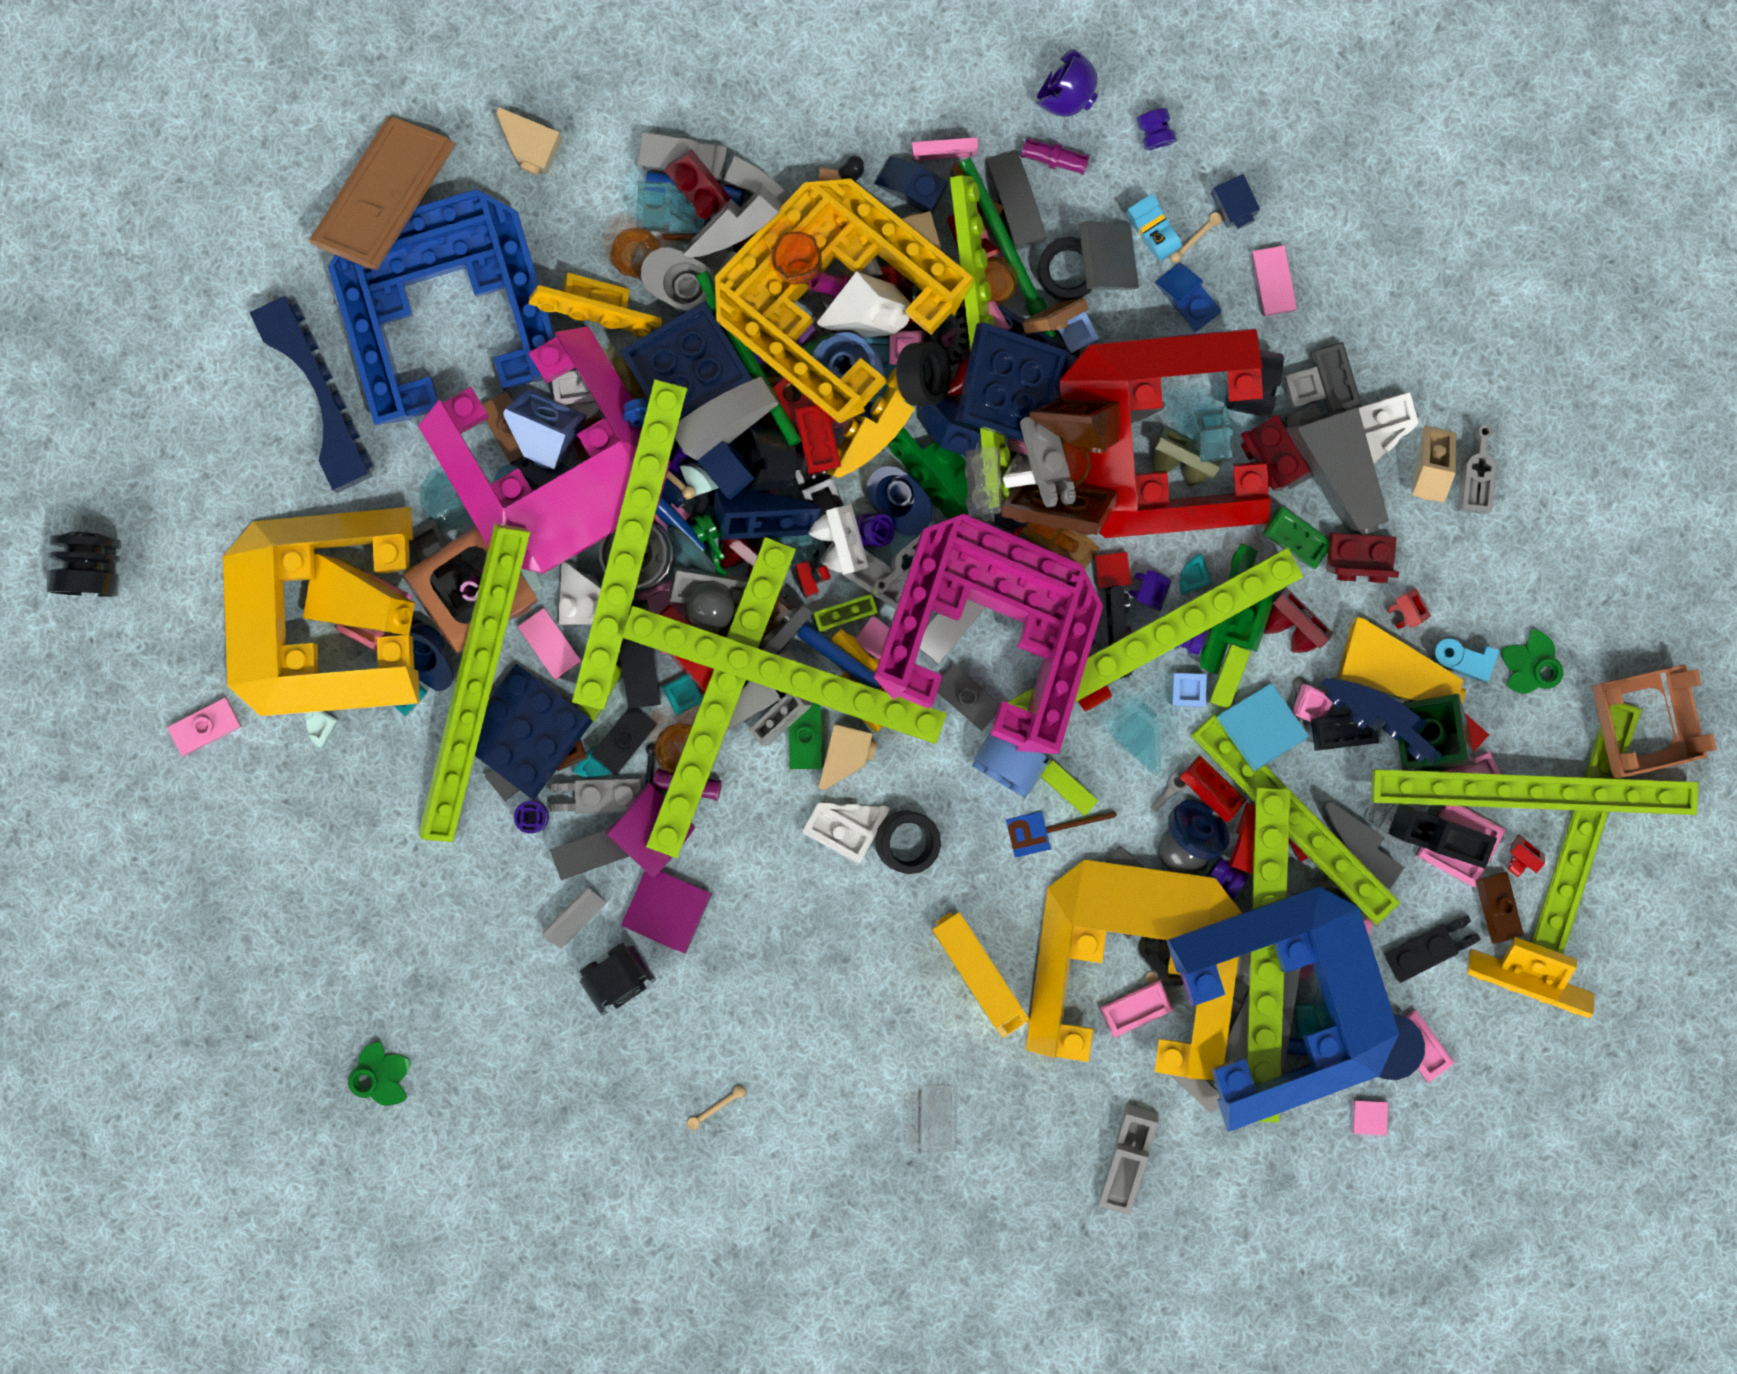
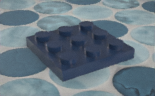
[620,301,753,421]
[956,322,1067,442]
[475,664,593,800]

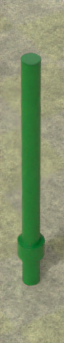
[959,157,1057,338]
[696,271,801,446]

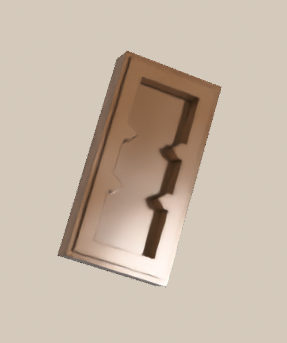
[1022,298,1089,334]
[482,391,524,464]

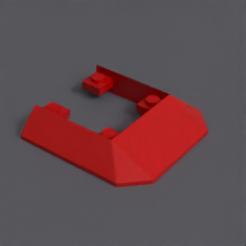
[1059,328,1270,538]

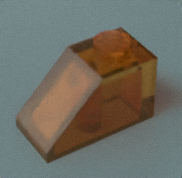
[1022,522,1100,569]

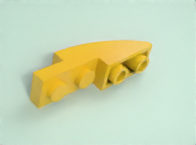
[826,368,915,478]

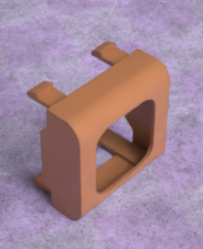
[402,526,537,656]
[1591,664,1717,779]

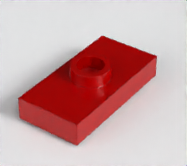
[794,404,842,475]
[1179,755,1247,823]

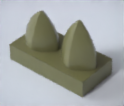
[1152,426,1222,486]

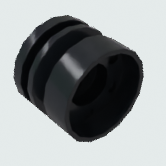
[46,532,121,597]

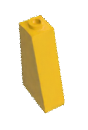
[303,554,415,636]
[1337,617,1466,704]
[932,912,1030,1038]

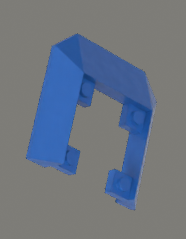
[328,189,555,425]
[1166,887,1399,1132]

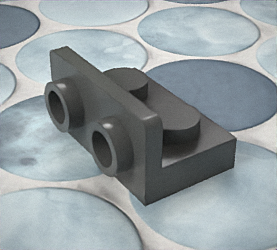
[758,595,814,655]

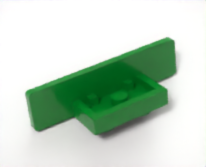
[888,427,982,520]
[1200,543,1276,675]

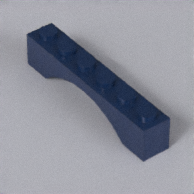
[249,296,374,493]

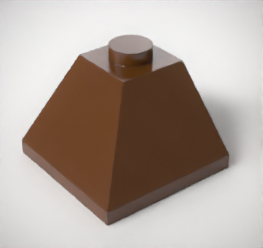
[1030,398,1119,453]

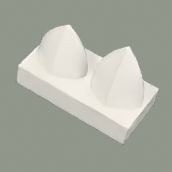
[808,504,869,575]

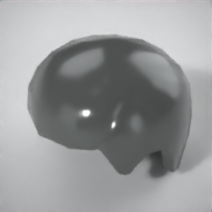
[685,581,735,634]
[1158,829,1209,875]

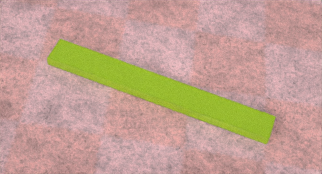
[1531,703,1642,954]
[1190,713,1401,926]

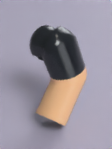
[818,156,864,182]

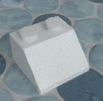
[817,271,911,338]

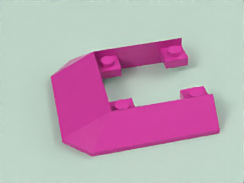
[418,326,671,574]
[874,514,1103,754]

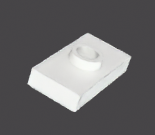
[1003,453,1035,488]

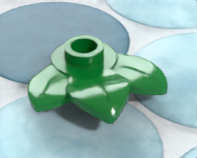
[691,514,728,575]
[1501,629,1563,694]
[348,1041,411,1106]

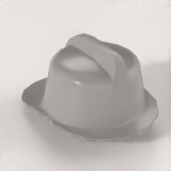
[641,247,715,312]

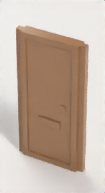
[309,116,456,270]

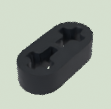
[1137,937,1184,988]

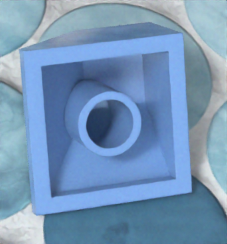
[503,389,587,469]

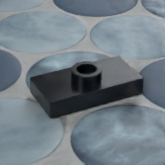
[590,708,657,776]
[1311,714,1379,751]

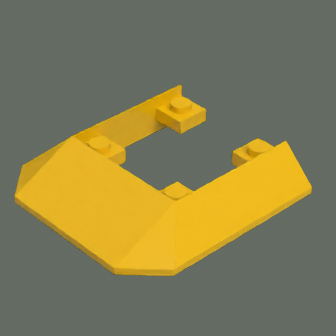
[715,178,974,424]
[223,507,420,716]
[1026,859,1242,1080]

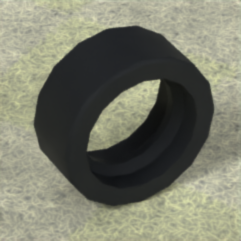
[1037,236,1092,301]
[896,341,951,406]
[875,810,941,875]

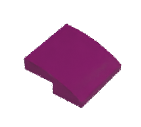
[605,782,696,879]
[621,871,712,954]

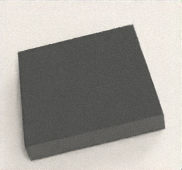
[1079,221,1139,290]

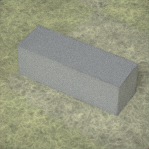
[749,694,812,745]
[1170,1075,1220,1114]

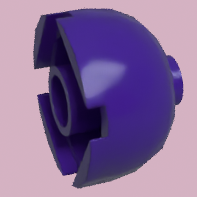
[1036,49,1098,117]

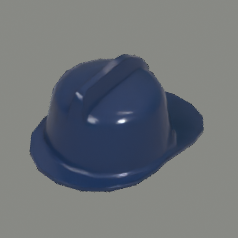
[866,465,933,536]
[392,619,454,691]

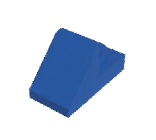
[1154,262,1221,333]

